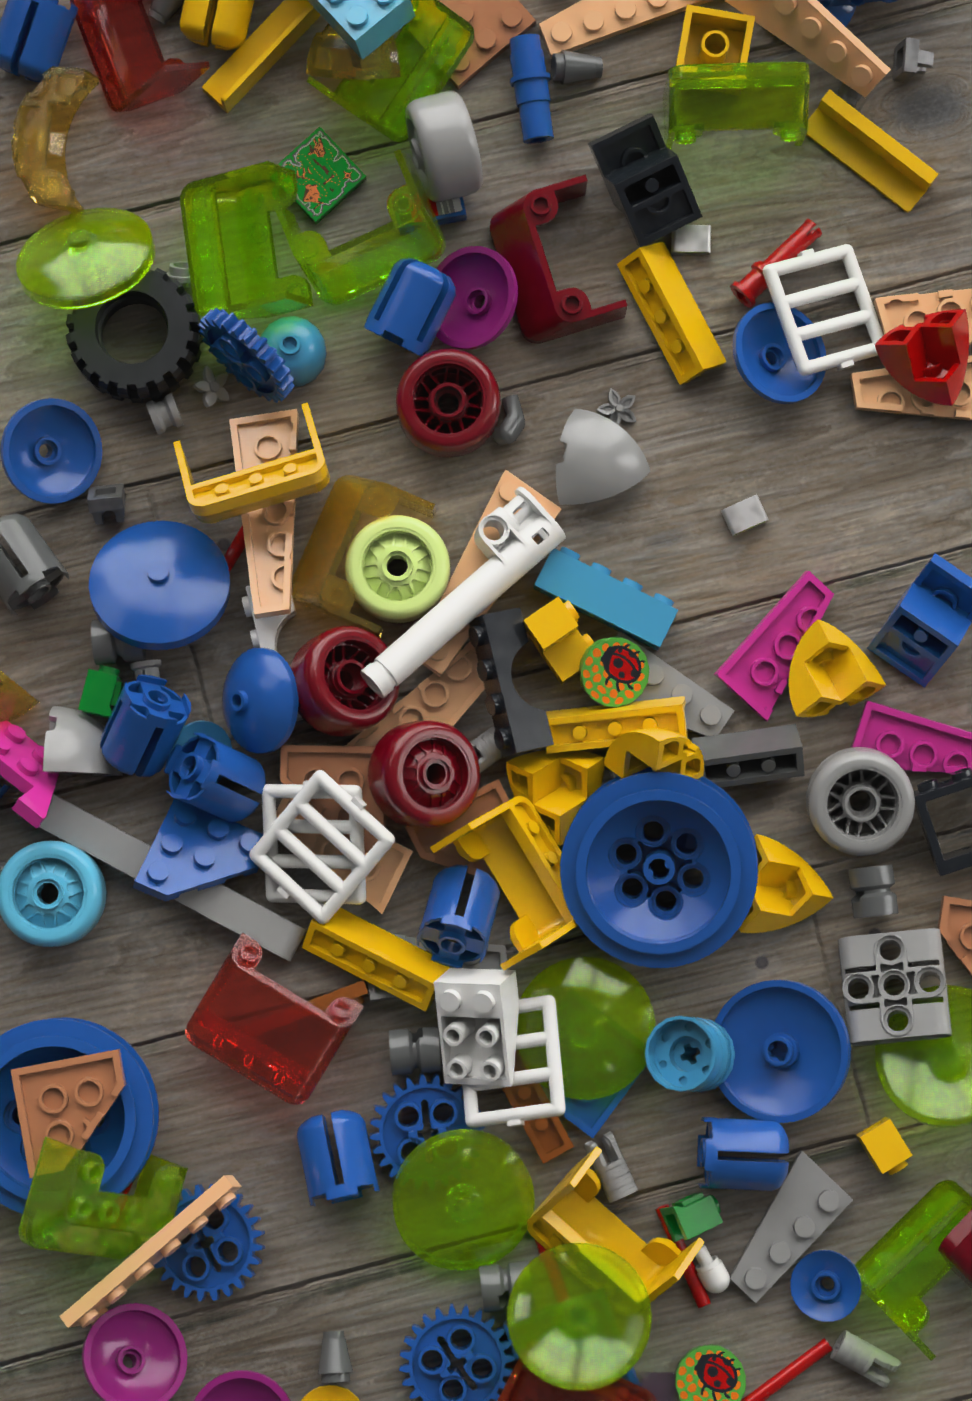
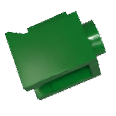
[78,665,124,718]
[659,1192,723,1242]

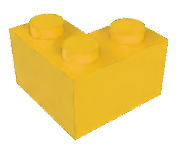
[523,596,594,685]

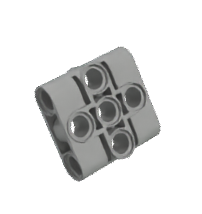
[838,928,952,1046]

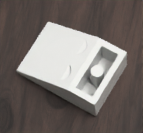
[433,968,519,1087]

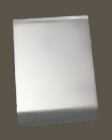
[671,225,711,255]
[721,494,769,536]

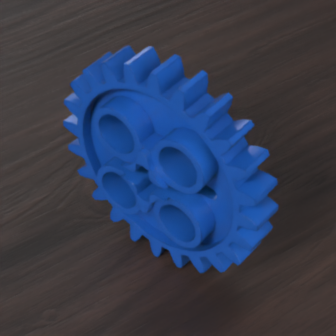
[198,308,295,403]
[369,1073,485,1190]
[149,1184,265,1301]
[399,1303,515,1401]

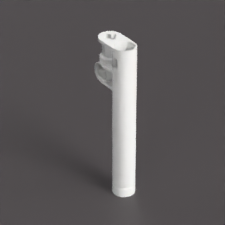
[360,486,566,698]

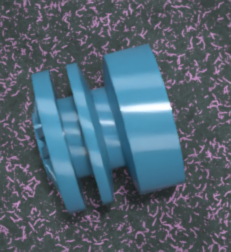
[645,1015,735,1092]

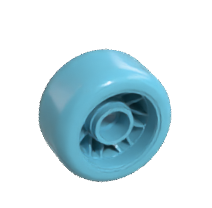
[0,840,107,947]

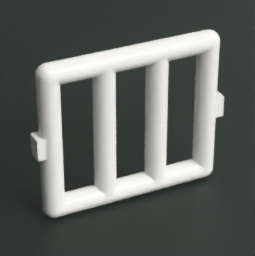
[763,244,884,376]
[249,770,395,924]
[262,780,366,907]
[462,995,566,1128]

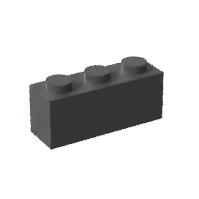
[691,724,805,787]

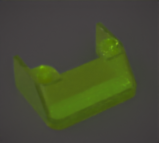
[306,0,474,142]
[663,62,810,149]
[274,149,446,305]
[855,1180,972,1361]

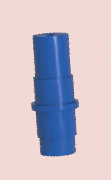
[509,34,554,144]

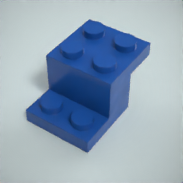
[867,553,972,688]

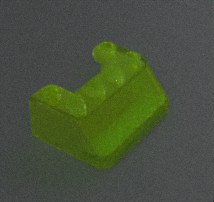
[180,161,313,319]
[19,1136,188,1259]

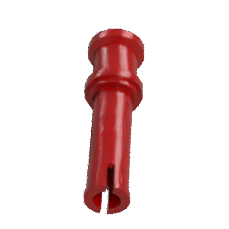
[730,219,822,308]

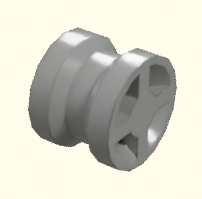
[146,393,184,435]

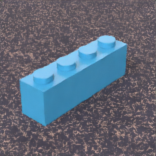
[533,547,678,651]

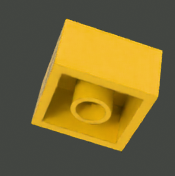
[673,4,755,95]

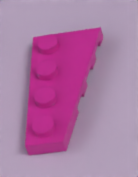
[714,571,834,721]
[851,700,972,773]

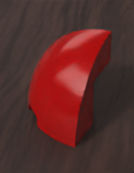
[874,309,969,406]

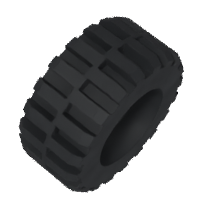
[66,263,203,403]

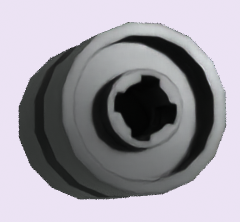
[91,619,146,665]
[847,864,899,918]
[389,1026,442,1076]
[479,1260,534,1313]

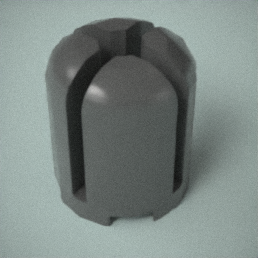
[0,513,69,616]

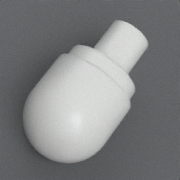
[695,1245,730,1293]

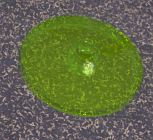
[16,208,156,309]
[517,957,656,1100]
[875,985,972,1128]
[392,1129,535,1271]
[506,1243,652,1391]

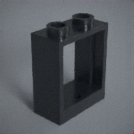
[914,767,972,876]

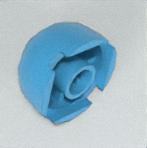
[261,316,327,387]

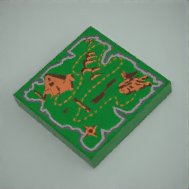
[269,127,367,225]

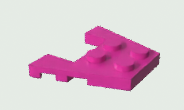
[0,721,59,829]

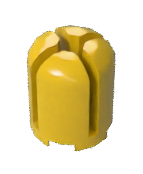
[179,0,254,51]

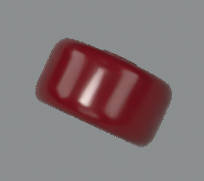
[396,349,501,458]
[290,626,400,737]
[368,720,480,828]

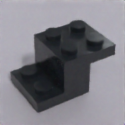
[588,113,703,247]

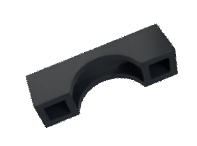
[469,607,554,758]

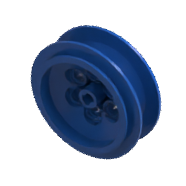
[560,767,758,968]
[0,1017,159,1219]

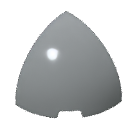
[556,409,650,505]
[43,706,123,776]

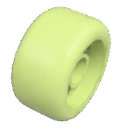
[345,515,451,623]

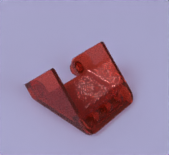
[185,933,364,1105]

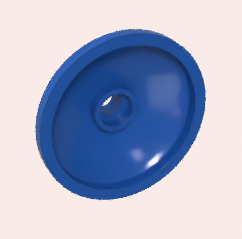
[732,302,826,404]
[0,398,102,504]
[222,648,299,754]

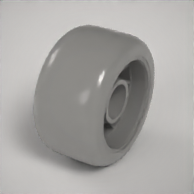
[405,91,483,202]
[806,747,915,856]

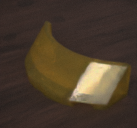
[11,66,99,215]

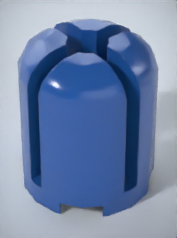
[0,0,78,82]
[364,258,456,356]
[100,675,191,777]
[164,732,266,822]
[417,864,500,968]
[297,1110,380,1207]
[697,1117,789,1191]

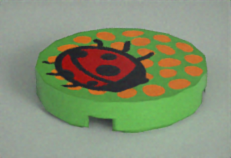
[579,637,650,707]
[675,1344,746,1401]

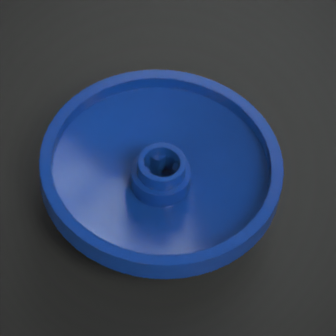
[89,521,231,650]
[715,980,851,1123]

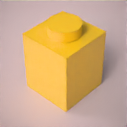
[856,1117,913,1175]

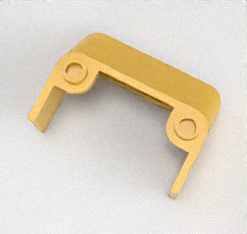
[173,402,330,524]
[430,796,578,971]
[526,1146,704,1316]

